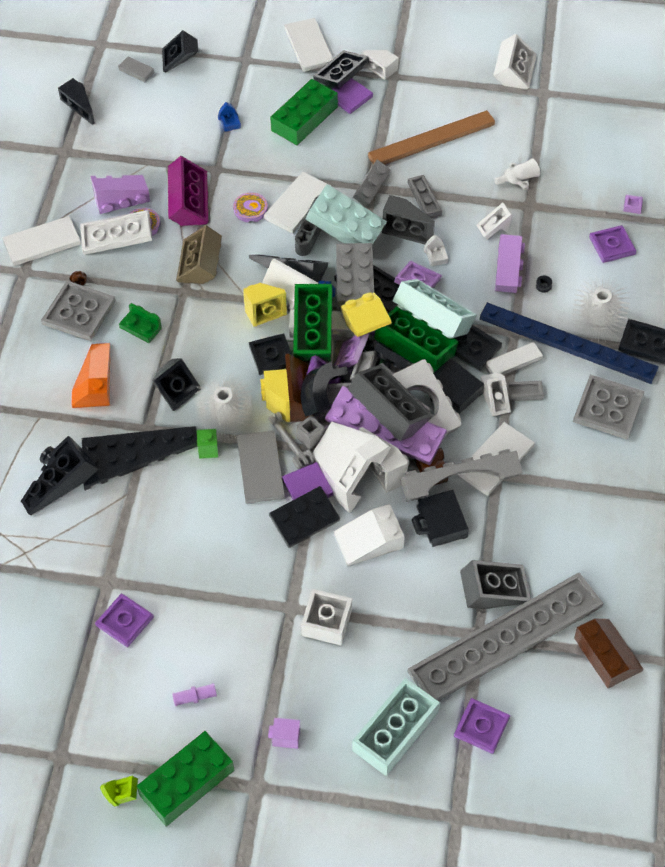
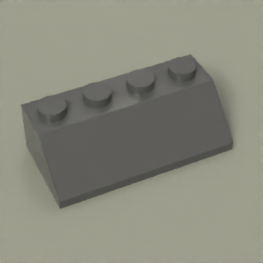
[348,365,433,441]

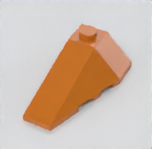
[72,343,110,408]

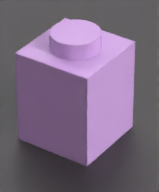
[268,718,300,749]

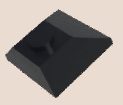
[162,30,198,73]
[152,358,201,411]

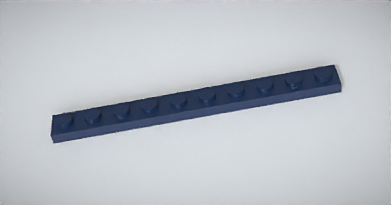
[479,302,659,384]

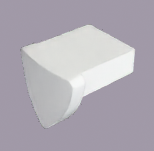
[423,235,448,266]

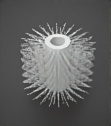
[572,277,631,343]
[194,372,253,441]

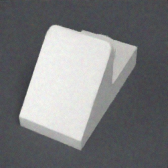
[476,202,513,240]

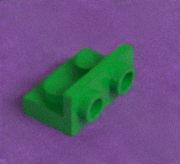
[119,303,162,343]

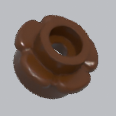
[69,271,87,286]

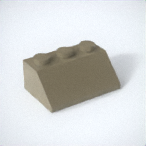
[176,225,222,284]

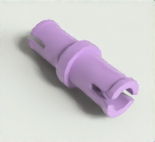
[172,683,217,706]

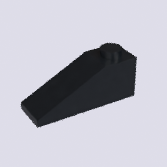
[58,78,95,125]

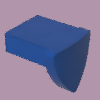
[218,102,241,132]

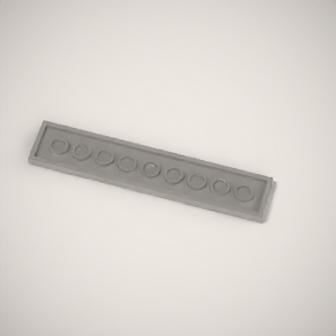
[408,573,603,701]

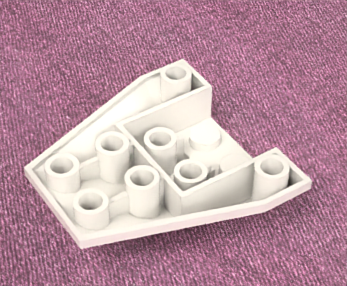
[312,422,391,513]

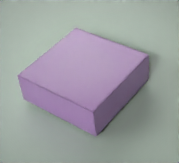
[623,195,643,214]

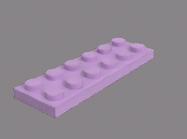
[325,386,447,465]

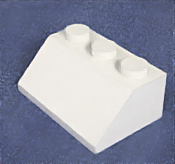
[494,34,537,89]
[262,259,318,310]

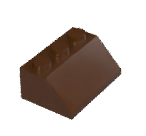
[285,354,313,422]
[574,618,644,689]

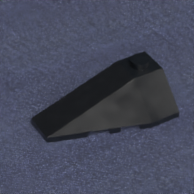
[249,254,328,284]
[21,436,98,515]

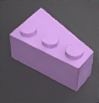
[90,175,150,214]
[495,234,525,293]

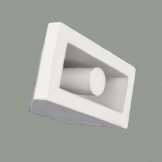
[361,50,399,80]
[480,372,511,416]

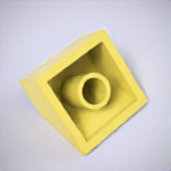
[243,283,287,327]
[340,292,392,337]
[260,369,290,422]

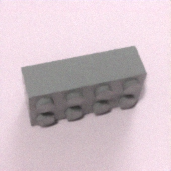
[336,243,374,311]

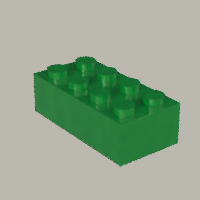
[270,79,338,145]
[293,284,332,362]
[374,306,458,373]
[137,731,234,827]

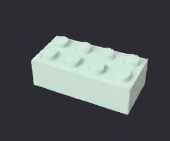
[306,184,387,245]
[393,279,477,338]
[352,678,440,776]

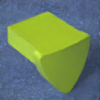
[100,776,138,807]

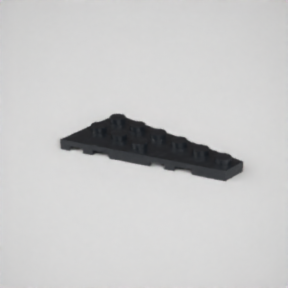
[81,426,197,491]

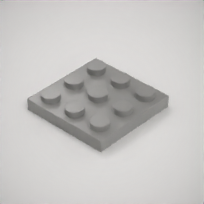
[41,281,116,341]
[573,374,645,440]

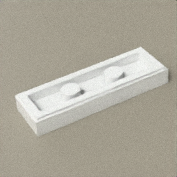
[485,342,543,375]

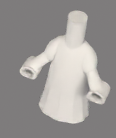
[495,159,541,190]

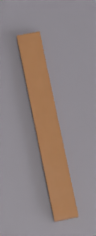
[368,110,495,165]

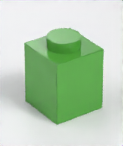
[197,429,218,459]

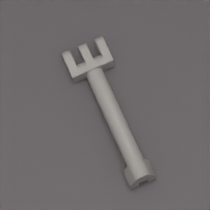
[268,412,316,470]

